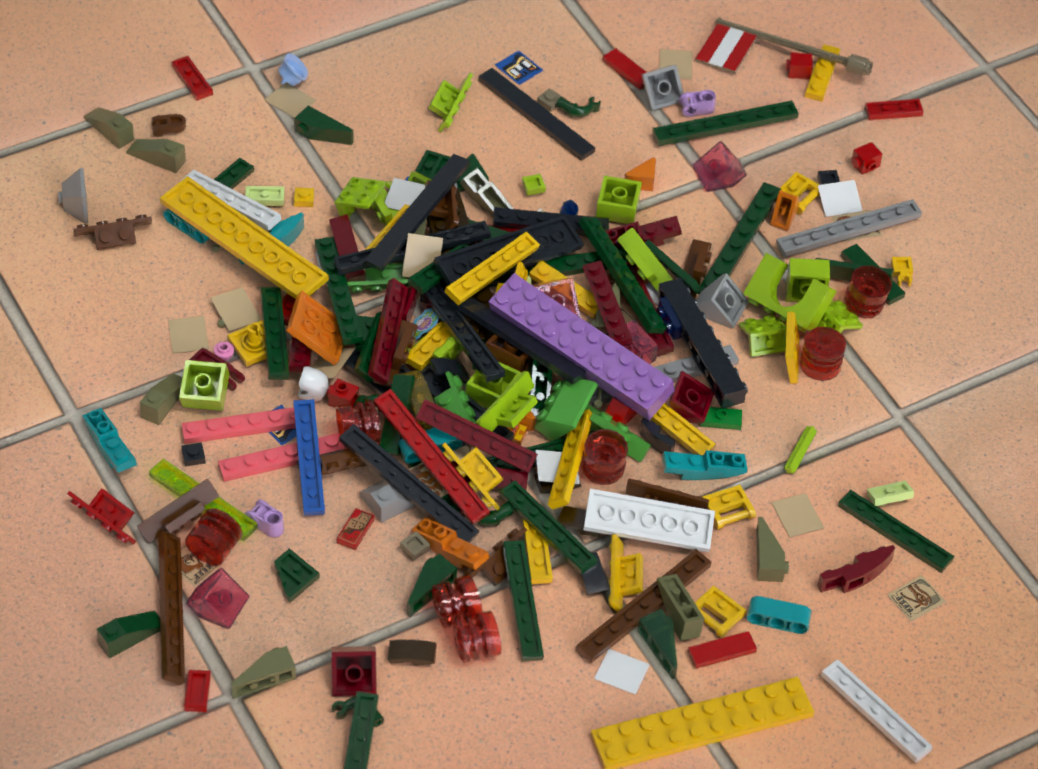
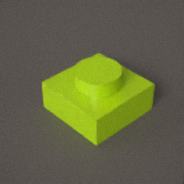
[522,174,546,196]

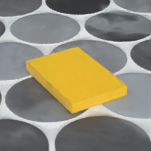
[785,312,800,384]

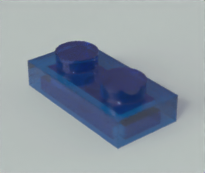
[656,297,682,340]

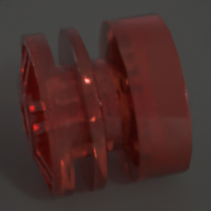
[843,266,892,319]
[800,327,846,381]
[336,399,381,449]
[582,429,628,485]
[185,508,243,566]
[432,575,482,629]
[453,610,501,664]

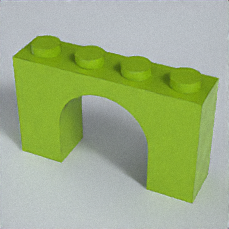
[743,253,837,333]

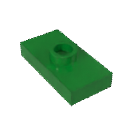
[700,407,742,430]

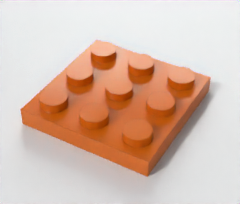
[286,291,343,365]

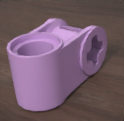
[679,90,716,117]
[244,499,284,538]

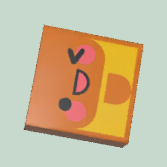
[507,423,528,446]

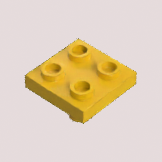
[227,320,266,367]

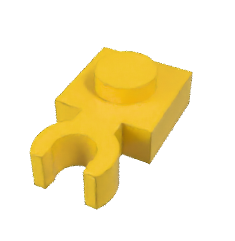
[891,257,914,287]

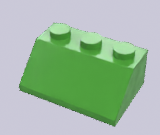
[534,379,598,441]

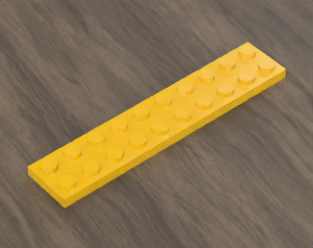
[160,176,329,299]
[590,676,815,769]

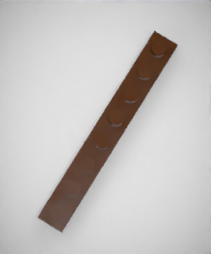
[158,531,185,686]
[576,549,712,663]

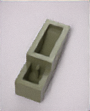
[460,168,513,217]

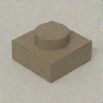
[537,88,562,112]
[400,531,430,560]

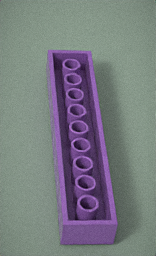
[489,273,674,421]

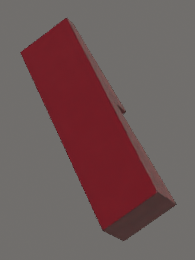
[329,214,365,280]

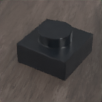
[817,170,840,185]
[181,442,206,467]

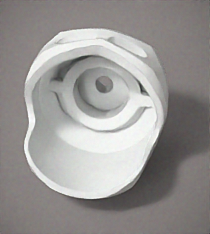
[298,366,329,402]

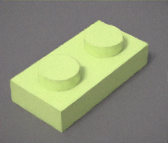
[245,186,285,206]
[867,480,914,506]

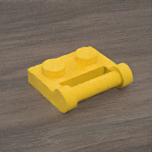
[780,172,820,215]
[703,485,756,530]
[695,585,747,638]

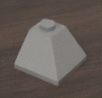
[642,65,683,111]
[58,168,88,223]
[697,273,748,328]
[359,480,415,523]

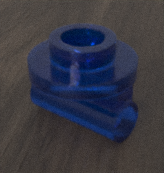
[560,200,579,215]

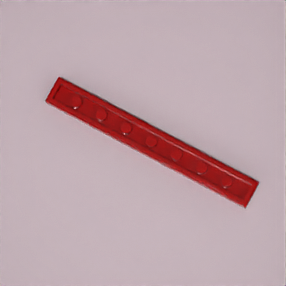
[374,389,490,525]

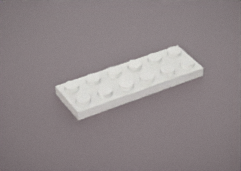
[583,489,715,553]

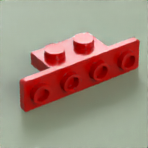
[67,488,136,544]

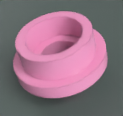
[214,342,234,361]

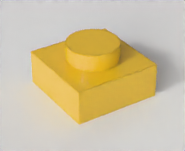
[294,187,314,207]

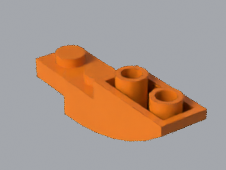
[411,517,490,570]

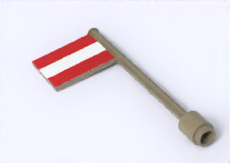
[695,17,873,76]

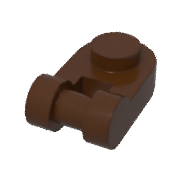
[151,114,186,137]

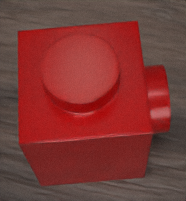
[785,52,813,80]
[851,142,883,174]
[326,378,359,414]

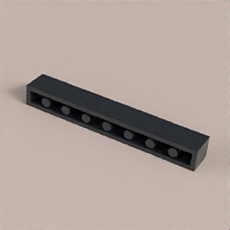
[658,278,748,409]

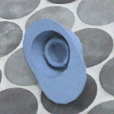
[278,53,308,86]

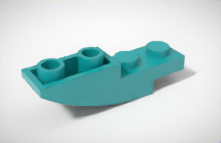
[238,212,304,265]
[82,408,137,473]
[662,450,748,480]

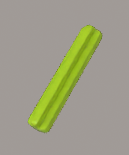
[784,426,817,474]

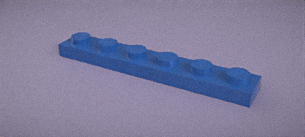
[293,399,325,516]

